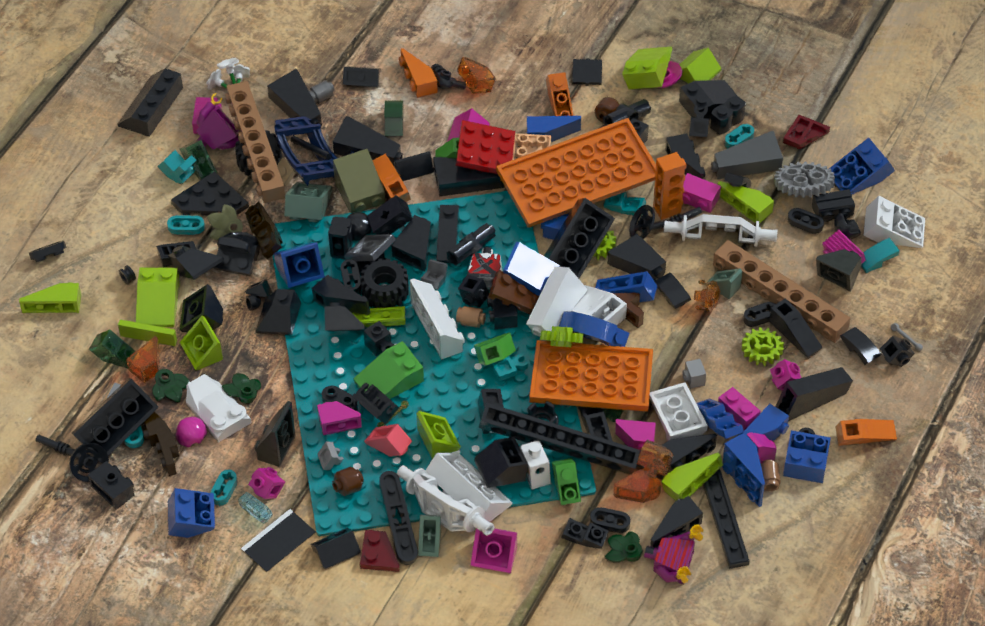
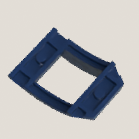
[274,116,337,186]

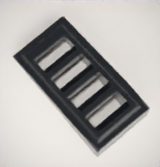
[156,241,197,268]

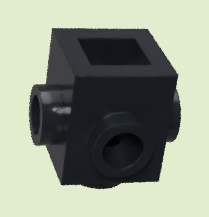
[458,274,489,308]
[879,336,915,367]

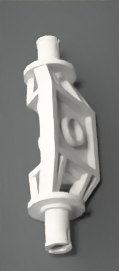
[664,214,777,247]
[397,465,494,536]

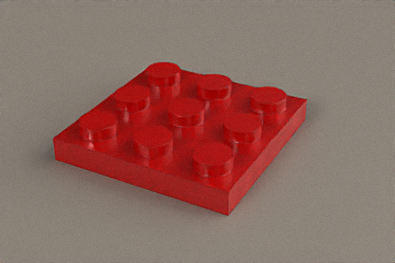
[455,120,515,174]

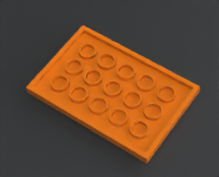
[529,340,653,412]

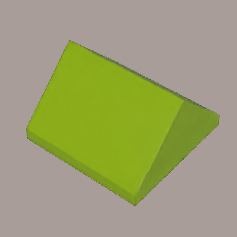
[679,48,721,83]
[179,316,223,370]
[416,411,461,460]

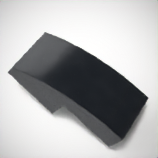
[724,173,752,188]
[654,272,691,309]
[840,327,882,365]
[561,518,609,549]

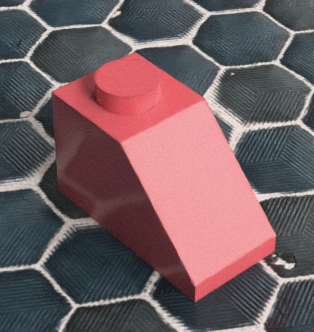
[364,424,412,457]

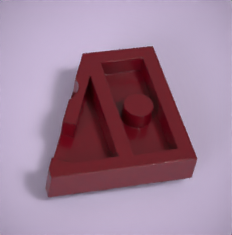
[783,115,830,149]
[360,530,400,572]

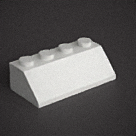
[410,279,465,359]
[426,453,512,522]

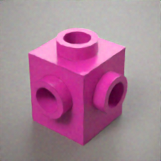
[770,359,801,391]
[248,467,285,499]

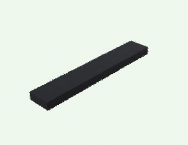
[703,469,750,569]

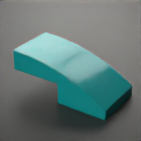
[603,192,646,216]
[861,238,900,273]

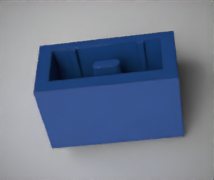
[783,430,831,483]
[168,488,215,538]

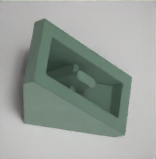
[706,268,742,299]
[418,515,441,557]

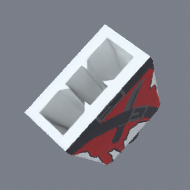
[467,247,503,289]

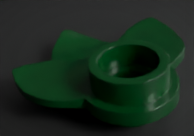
[152,369,190,403]
[222,373,261,403]
[605,531,643,563]

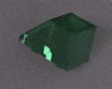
[89,329,138,369]

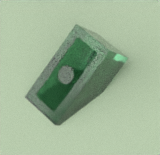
[179,140,217,180]

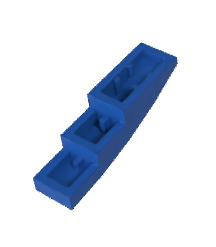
[696,398,744,439]

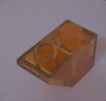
[457,57,496,94]

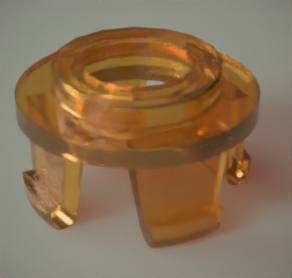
[694,280,720,312]

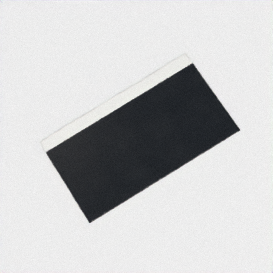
[241,509,316,572]

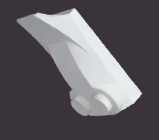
[186,374,251,443]
[649,382,708,441]

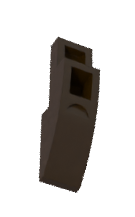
[245,201,283,259]
[141,412,179,476]

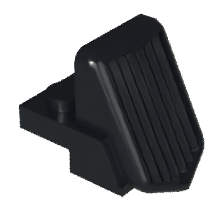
[213,232,260,276]

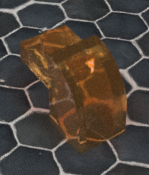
[637,440,673,479]

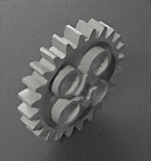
[774,161,835,198]

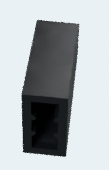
[391,215,431,272]
[608,234,666,280]

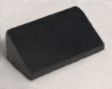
[395,151,434,181]

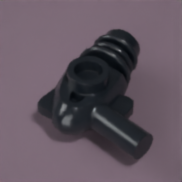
[431,64,467,89]

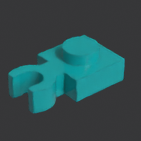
[491,354,528,381]

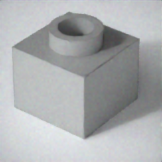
[682,359,706,389]

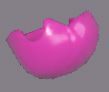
[175,417,207,447]

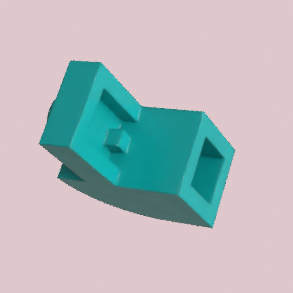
[157,150,196,183]

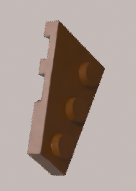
[488,269,539,315]

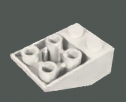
[863,196,925,248]
[571,285,627,325]

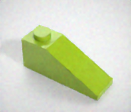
[717,181,774,224]
[19,282,81,313]
[661,452,723,501]

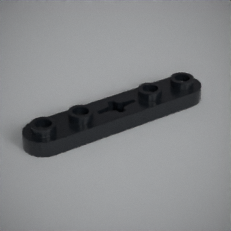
[379,471,418,565]

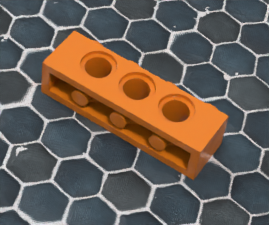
[653,152,686,220]

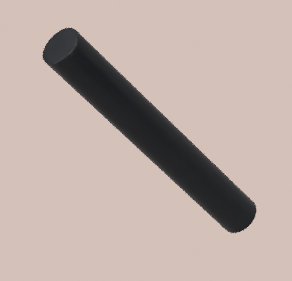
[290,136,332,160]

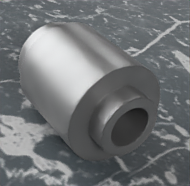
[309,80,335,104]

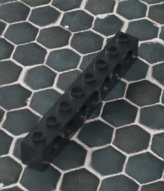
[478,402,641,475]

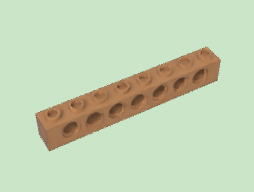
[224,81,285,203]
[713,240,851,343]

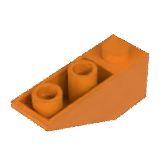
[398,48,438,98]
[546,72,574,116]
[372,154,411,202]
[835,419,897,446]

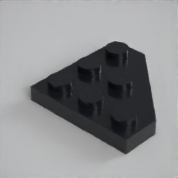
[171,171,249,216]

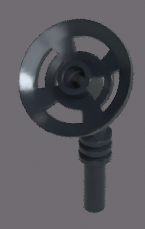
[629,205,702,239]
[36,434,109,482]

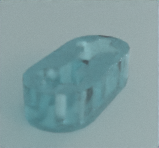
[238,492,273,524]

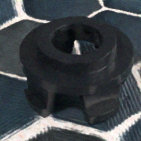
[527,401,558,424]

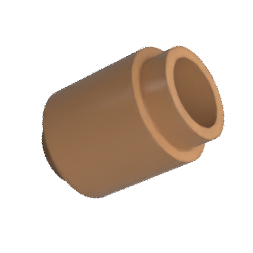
[456,306,486,328]
[761,460,781,491]

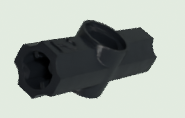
[603,99,651,126]
[446,223,496,266]

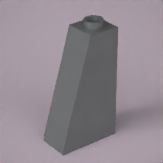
[711,131,783,179]

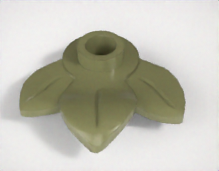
[207,204,243,241]

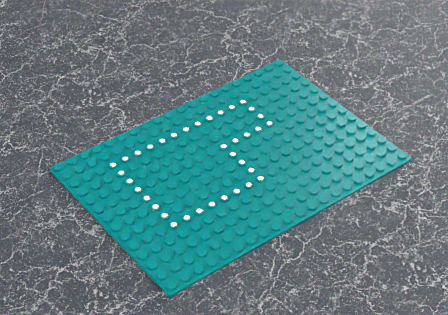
[273,191,596,536]

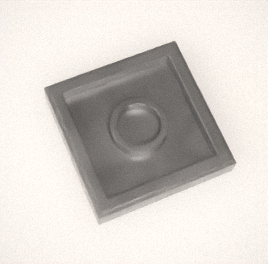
[345,234,396,261]

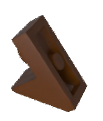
[613,293,644,328]

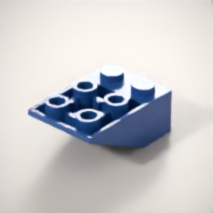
[829,137,895,195]
[722,433,765,507]

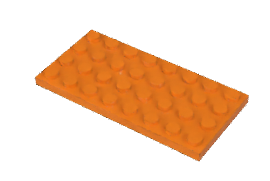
[496,118,656,228]

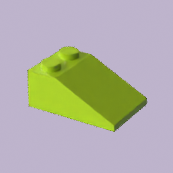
[622,46,672,89]
[136,267,180,327]

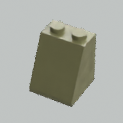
[333,149,385,213]

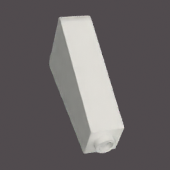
[526,266,587,336]

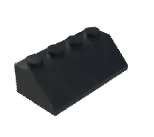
[118,68,183,137]
[544,198,615,279]
[71,378,159,463]

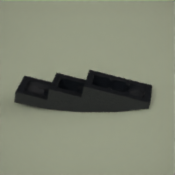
[578,406,613,441]

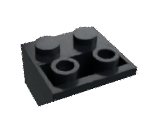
[474,437,528,488]

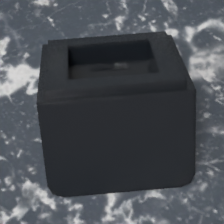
[245,280,272,297]

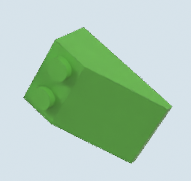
[353,341,424,399]

